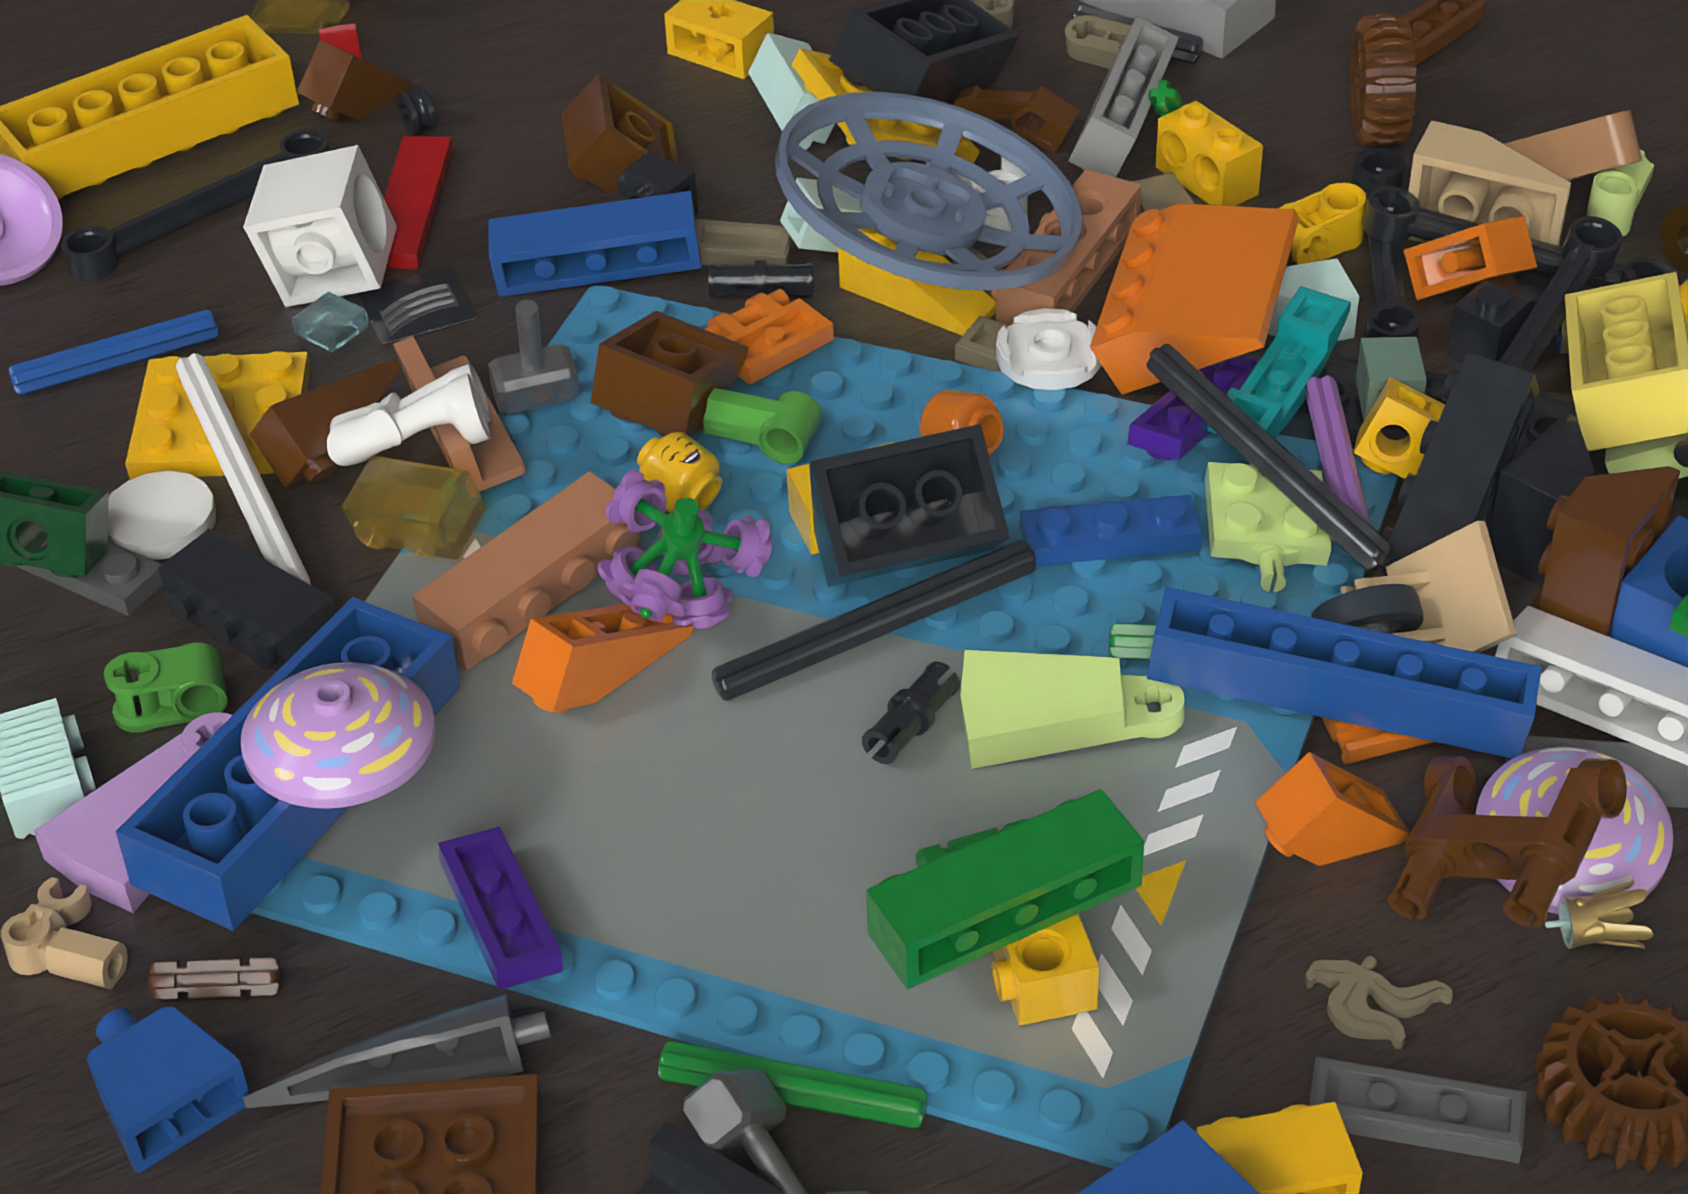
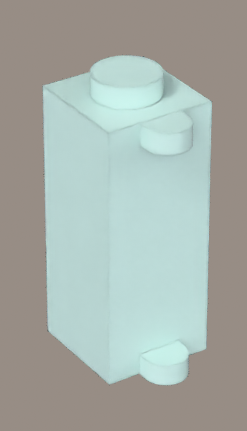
[748,32,835,150]

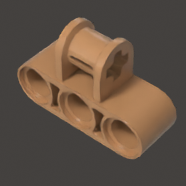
[1504,110,1642,181]

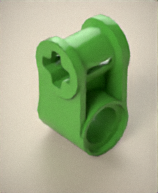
[104,643,227,733]

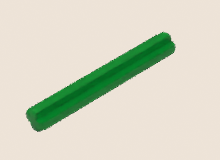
[658,1041,928,1129]

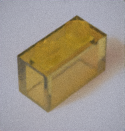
[341,456,487,560]

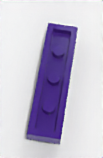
[1127,354,1261,461]

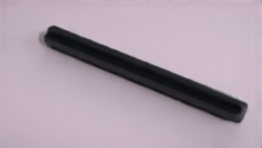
[1146,344,1394,572]
[711,540,1036,701]

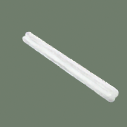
[176,353,311,585]

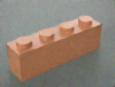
[412,471,642,671]

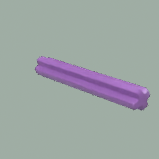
[1306,375,1371,525]

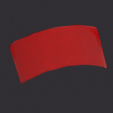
[319,24,362,59]

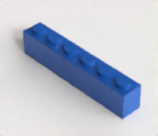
[1147,587,1542,759]

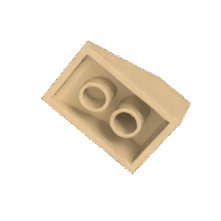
[1409,120,1571,246]

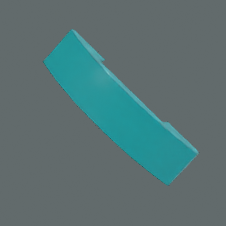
[1207,286,1351,438]

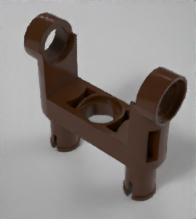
[1387,756,1627,928]

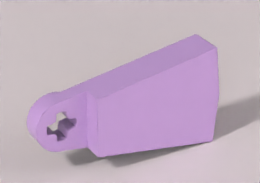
[34,712,233,913]

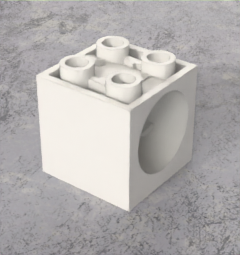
[243,145,397,307]

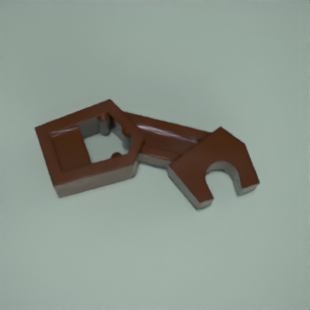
[954,85,1080,154]

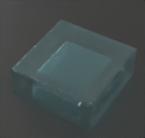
[292,292,369,353]

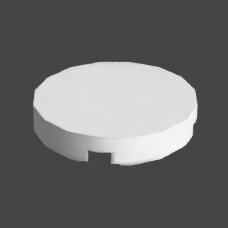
[996,308,1101,390]
[108,471,216,561]

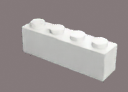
[1495,606,1688,766]

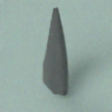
[243,994,551,1108]

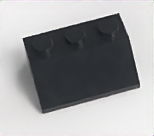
[809,424,1010,587]

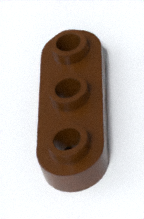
[1404,0,1487,64]

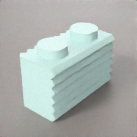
[0,698,96,840]

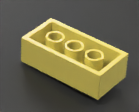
[1565,272,1688,451]

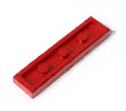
[384,136,453,269]

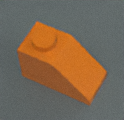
[1404,216,1537,300]
[1255,752,1410,866]

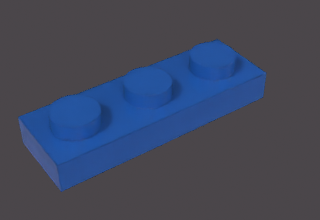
[1020,495,1202,566]

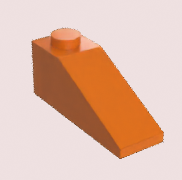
[512,603,694,713]

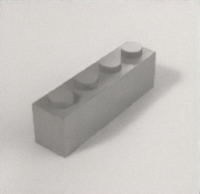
[1068,16,1179,177]

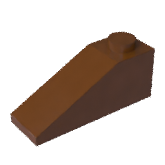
[249,358,401,488]

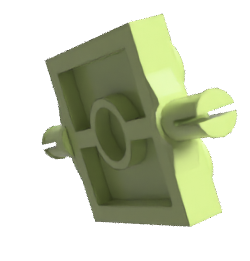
[1204,462,1331,592]

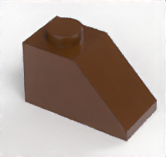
[297,40,411,122]

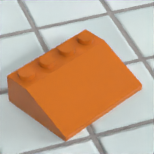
[1089,203,1299,395]

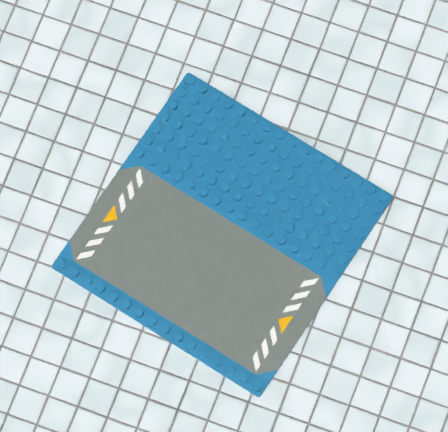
[251,285,1400,1169]

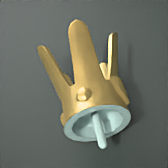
[1545,880,1653,949]

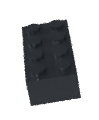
[829,0,1020,102]

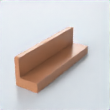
[393,336,526,498]

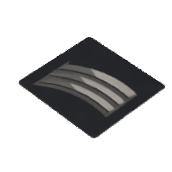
[357,266,477,344]

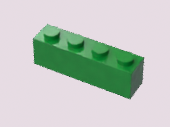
[866,789,1145,990]

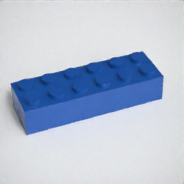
[115,597,460,931]

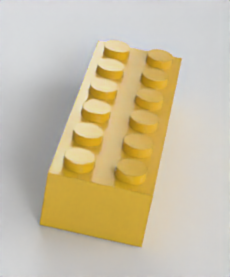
[0,15,299,200]

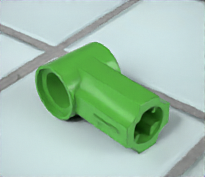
[703,388,823,465]

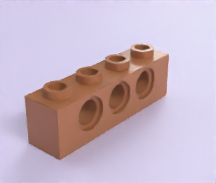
[991,169,1141,326]

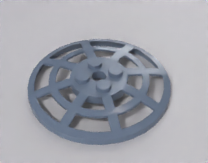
[775,92,1083,290]

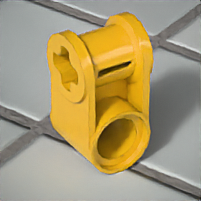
[1278,183,1366,265]

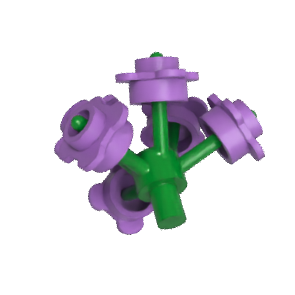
[597,470,772,629]

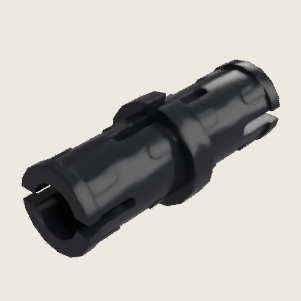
[708,259,814,297]
[862,661,960,764]

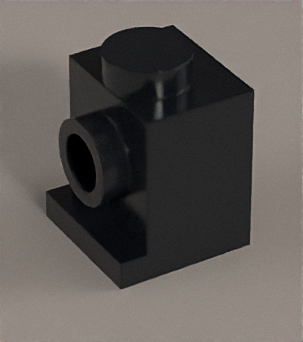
[618,152,698,215]

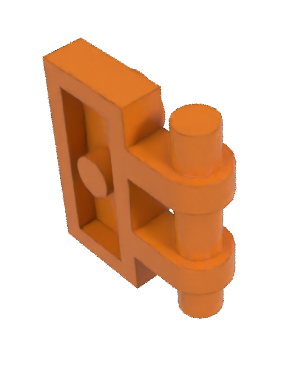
[704,289,834,385]

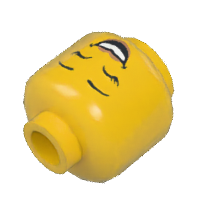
[637,432,722,513]

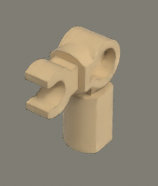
[1,877,128,990]

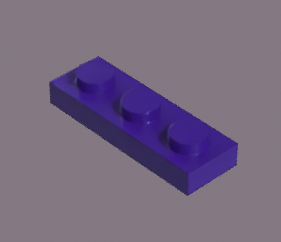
[438,826,563,990]

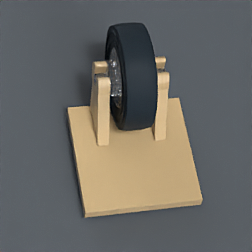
[1311,520,1517,653]

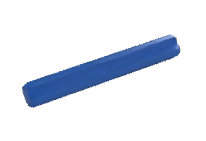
[9,310,218,396]

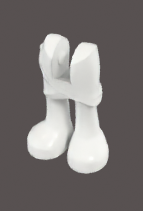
[327,364,492,466]

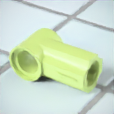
[1586,150,1654,237]

